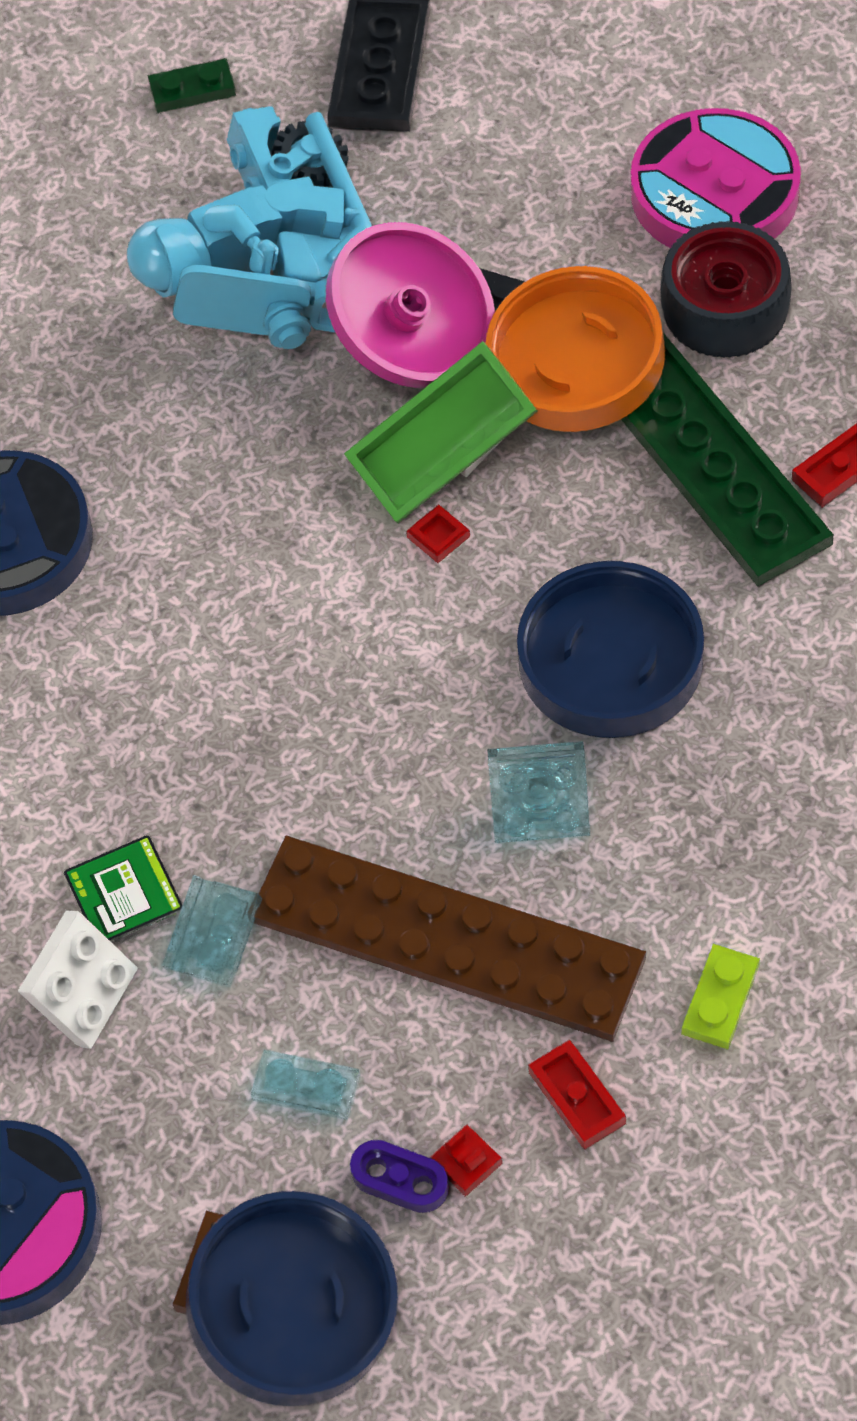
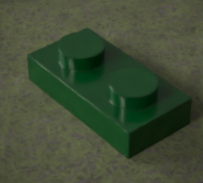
[148,58,236,113]

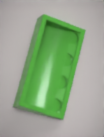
[344,341,538,523]

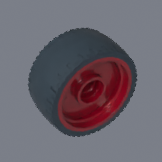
[660,221,791,358]

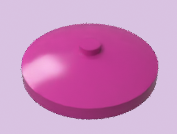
[325,222,495,388]

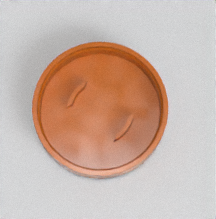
[486,266,665,432]

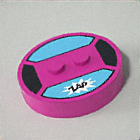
[631,108,801,248]

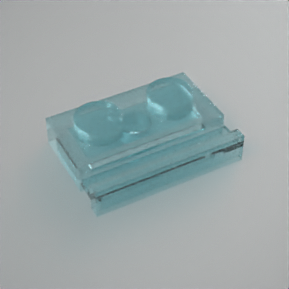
[162,875,262,988]

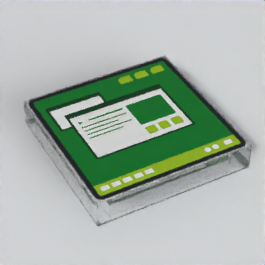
[62,833,187,947]

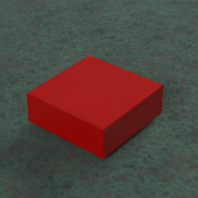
[406,504,470,563]

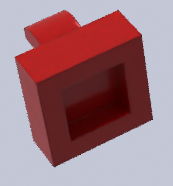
[430,1124,502,1197]

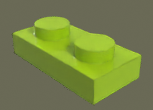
[681,944,760,1050]

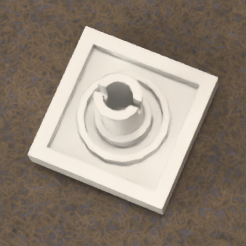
[17,910,138,1049]

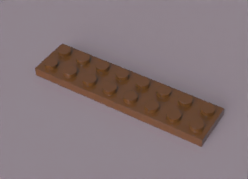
[248,835,646,1042]

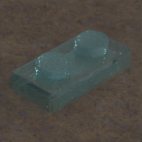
[251,1049,361,1120]

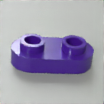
[350,1140,449,1213]

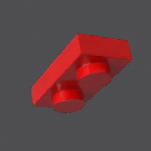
[792,423,857,508]
[528,1039,626,1150]

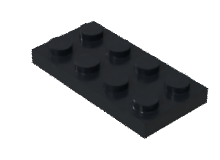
[327,0,430,131]

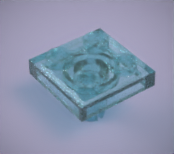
[487,741,590,843]

